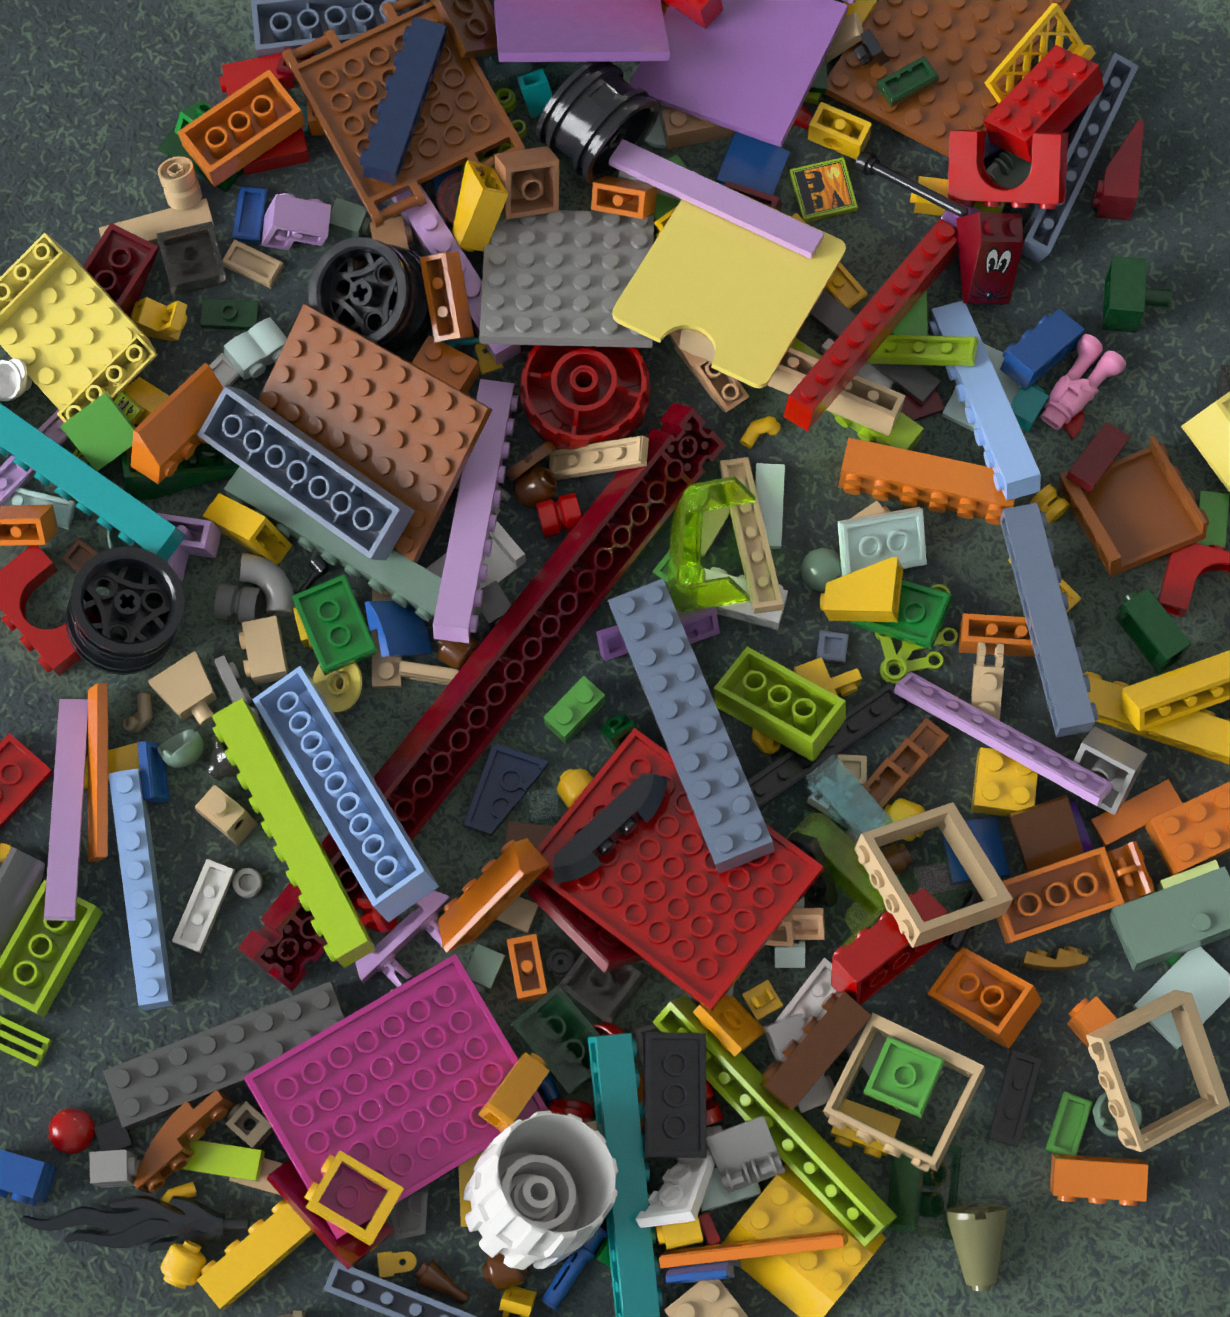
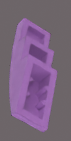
[596,606,720,661]

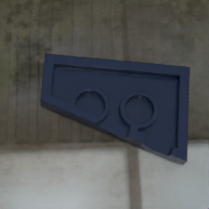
[463,743,549,836]

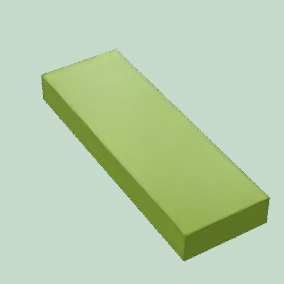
[181,1140,265,1182]

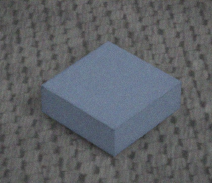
[816,630,849,664]

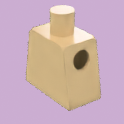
[148,651,217,726]
[195,785,258,846]

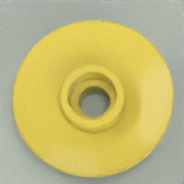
[313,663,362,712]

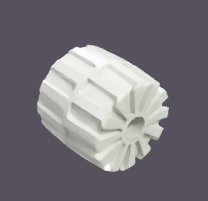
[463,1110,618,1270]

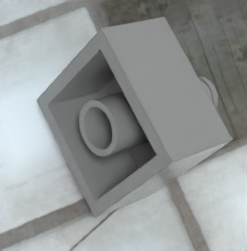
[1070,726,1148,815]

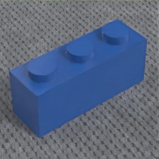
[1000,309,1085,390]

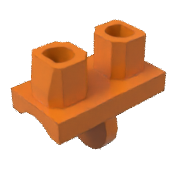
[1107,841,1155,903]

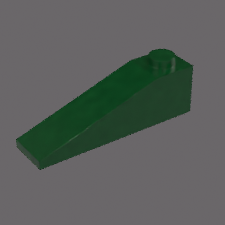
[120,443,239,500]

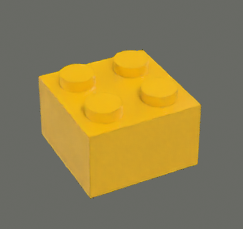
[971,747,1038,817]

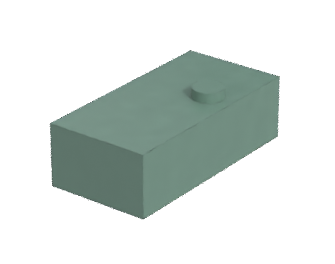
[1110,866,1230,972]

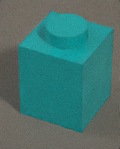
[517,68,553,118]
[1010,384,1049,432]

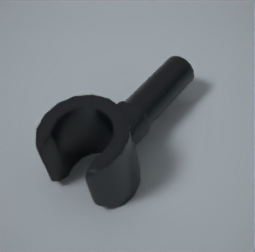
[299,555,329,592]

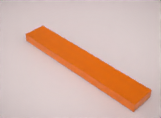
[88,683,108,862]
[659,1229,848,1268]

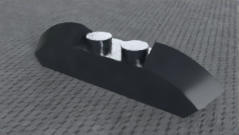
[553,774,667,882]

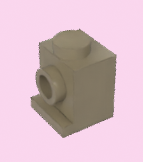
[226,1101,274,1150]

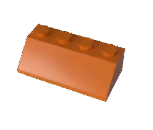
[131,363,223,484]
[437,838,550,953]

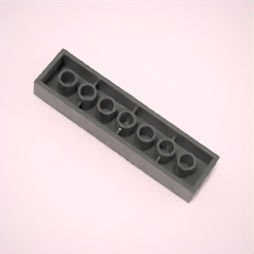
[103,981,346,1131]

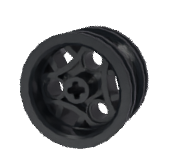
[536,62,660,185]
[308,237,431,353]
[65,546,185,675]

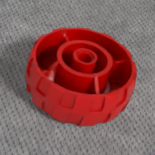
[520,345,651,450]

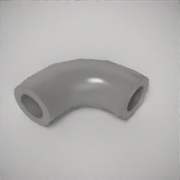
[239,553,295,617]

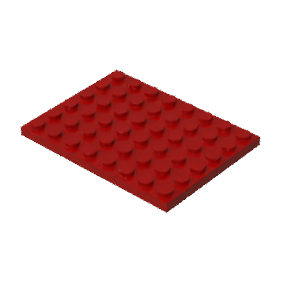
[536,728,824,1011]

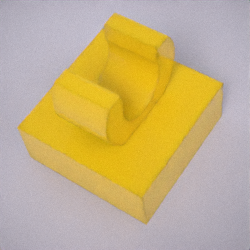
[742,980,783,1021]
[499,1286,537,1317]

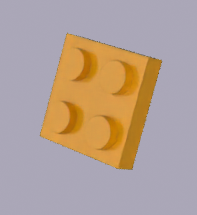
[693,995,764,1057]

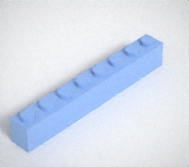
[928,300,1041,501]
[108,768,174,1011]

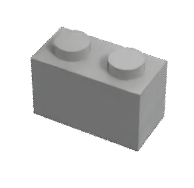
[89,1150,142,1188]

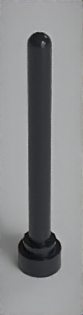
[855,150,969,217]

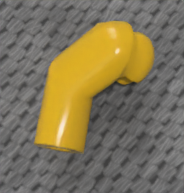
[739,416,781,449]
[751,728,781,754]
[160,1182,197,1206]

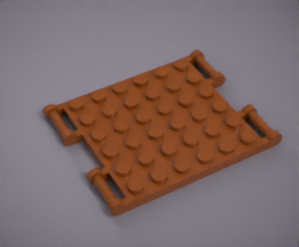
[282,0,525,228]

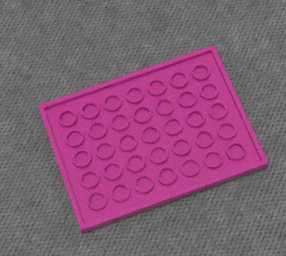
[244,954,548,1239]

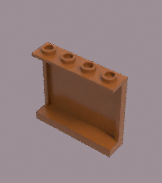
[1059,435,1209,577]

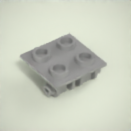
[706,1115,785,1193]

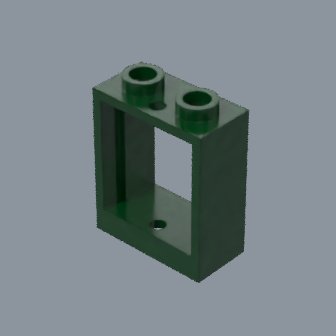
[1116,587,1191,674]

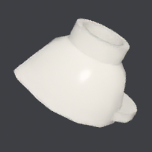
[0,358,32,401]

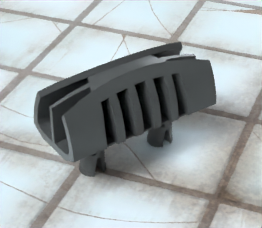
[0,847,45,957]

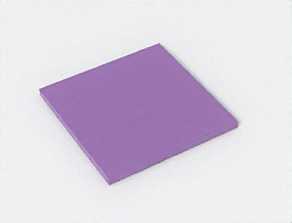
[493,0,670,62]
[629,0,848,147]

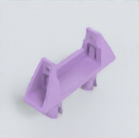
[355,891,451,988]

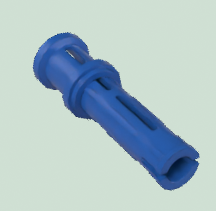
[540,1227,608,1311]

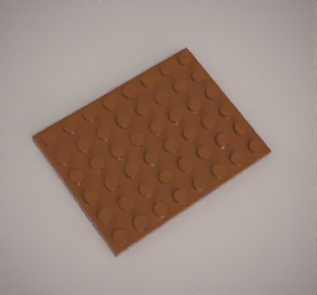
[823,0,1074,158]
[258,304,493,563]

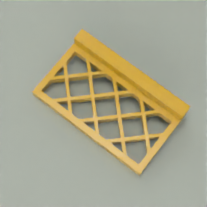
[984,3,1096,103]

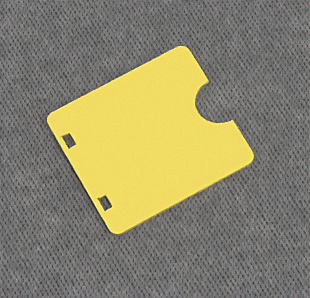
[612,178,846,388]

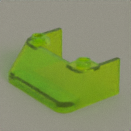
[667,476,755,612]
[785,813,887,947]

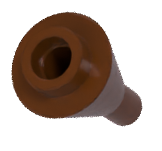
[414,1259,469,1305]

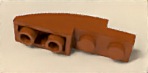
[134,1089,234,1193]

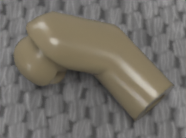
[123,693,153,734]

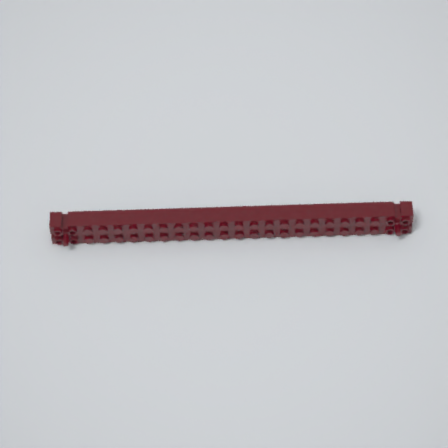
[238,403,726,992]

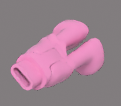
[1040,334,1126,430]

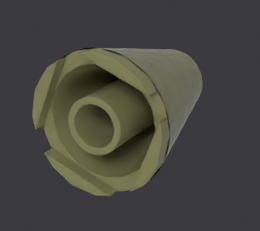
[946,1204,1008,1291]

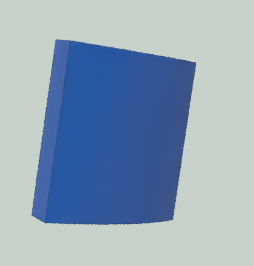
[715,132,790,196]
[365,600,433,657]
[940,817,1010,884]
[666,1259,741,1284]

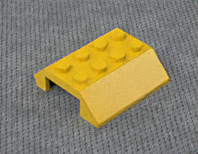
[722,1164,887,1317]

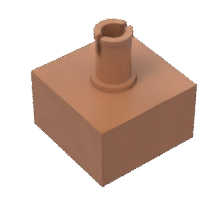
[495,146,559,219]

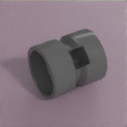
[214,582,263,623]

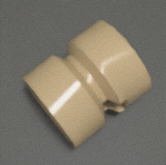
[158,156,203,210]

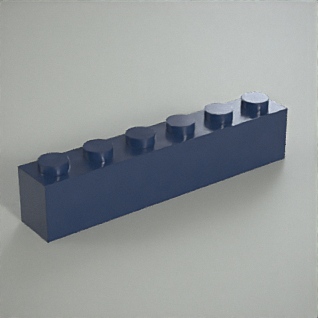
[359,16,447,185]

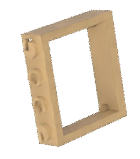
[854,802,1013,948]
[1086,990,1230,1152]
[823,1012,985,1172]

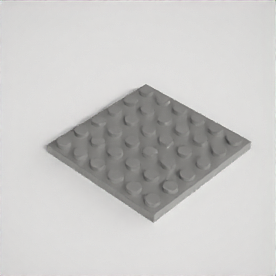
[479,210,654,348]

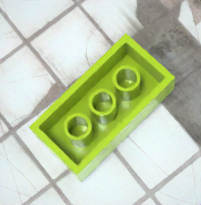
[714,646,846,762]
[0,880,103,1018]

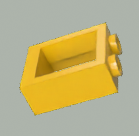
[304,1150,404,1245]

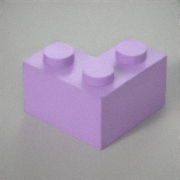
[261,193,331,250]
[157,513,222,582]

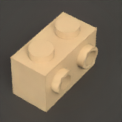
[239,616,289,685]

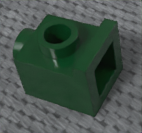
[599,713,640,752]

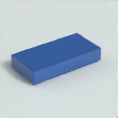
[232,186,269,243]
[137,741,170,803]

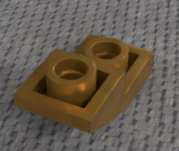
[1021,946,1088,972]

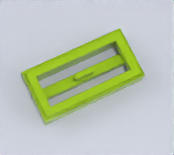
[0,1016,52,1068]

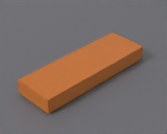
[1090,779,1183,847]

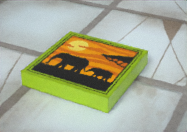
[789,157,858,223]

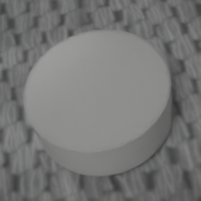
[233,868,263,899]

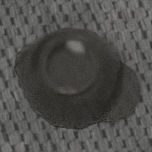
[205,734,240,781]

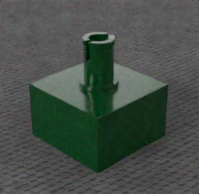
[1102,256,1172,333]

